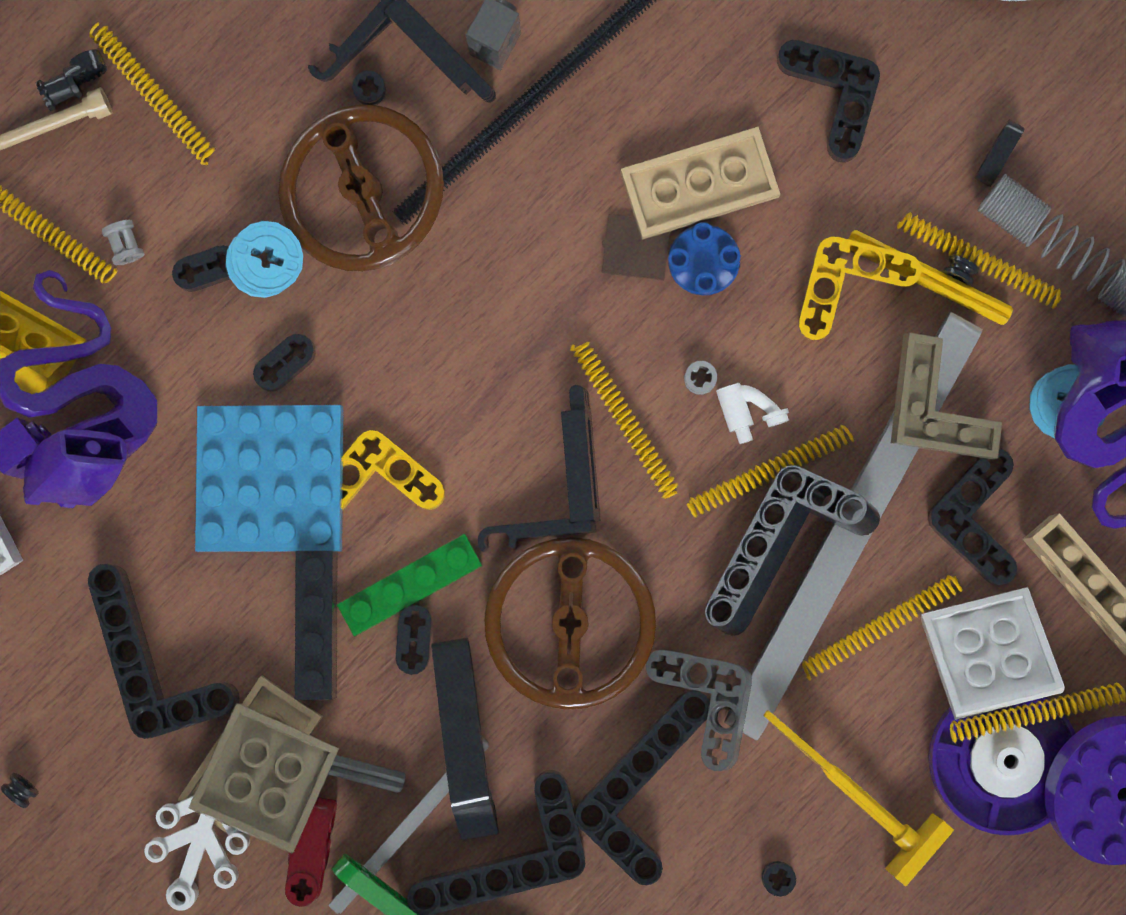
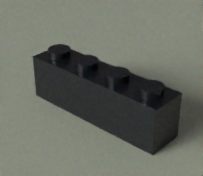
[294,551,338,700]

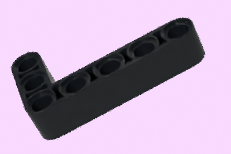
[705,465,880,636]
[88,564,240,739]
[431,638,499,840]
[575,690,710,886]
[407,770,586,915]

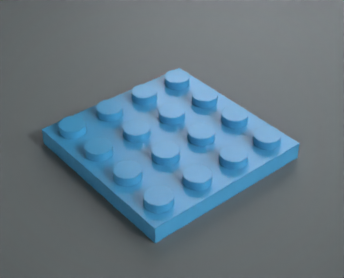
[195,405,343,552]

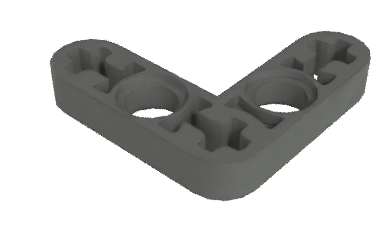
[646,650,752,771]

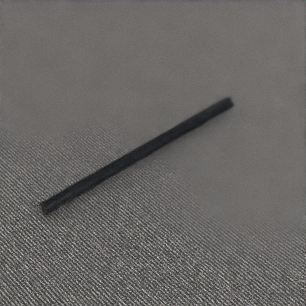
[392,0,657,225]

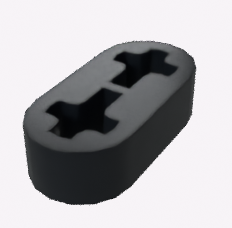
[974,119,1025,187]
[172,245,231,292]
[253,334,316,392]
[396,605,433,675]

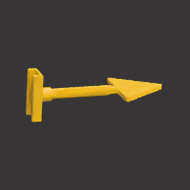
[763,710,954,887]

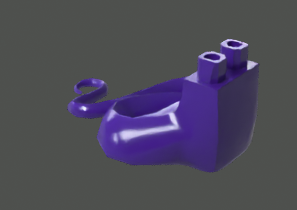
[0,270,157,508]
[1054,320,1126,529]

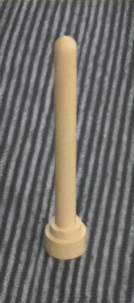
[0,87,112,150]

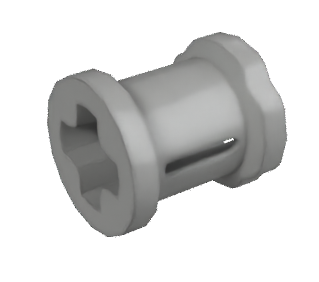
[102,220,145,265]

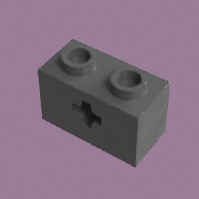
[466,0,521,71]

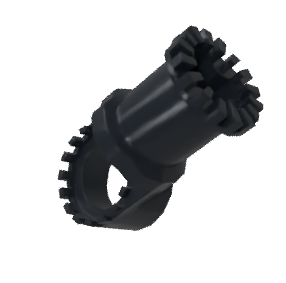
[35,49,107,111]

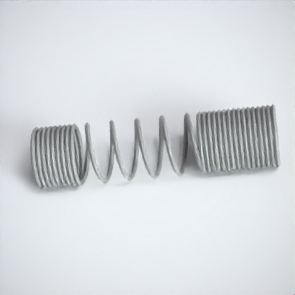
[977,174,1126,317]

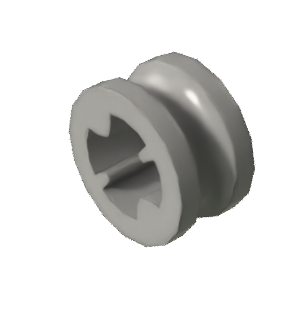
[684,361,717,395]

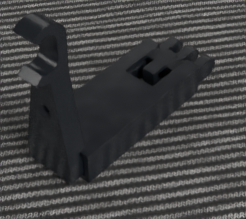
[308,0,496,103]
[478,385,601,552]

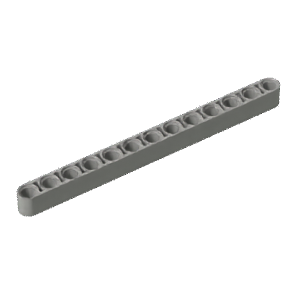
[724,312,983,741]

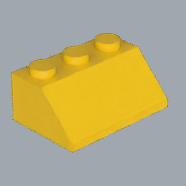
[0,291,87,394]

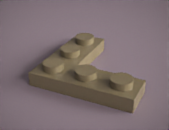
[891,332,1002,459]

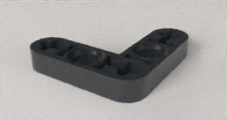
[777,40,880,163]
[928,449,1017,585]

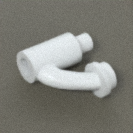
[716,383,789,444]

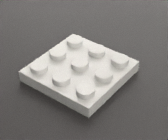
[921,587,1065,720]

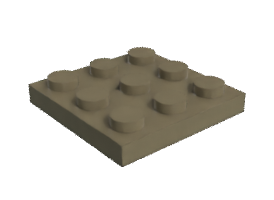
[188,703,339,853]

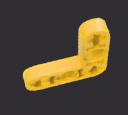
[799,237,921,340]
[341,430,445,510]

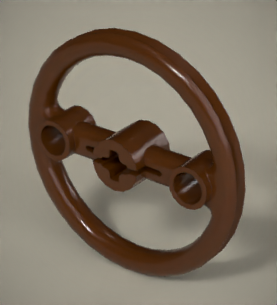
[278,105,444,272]
[484,537,656,709]

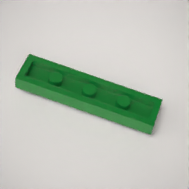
[337,534,483,637]

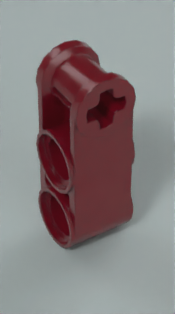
[285,797,337,907]

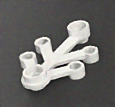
[144,796,250,910]

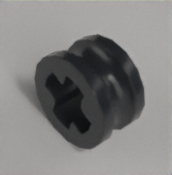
[352,70,386,105]
[942,255,980,286]
[1,773,39,808]
[761,861,796,897]

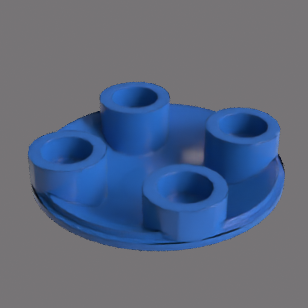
[668,222,741,295]

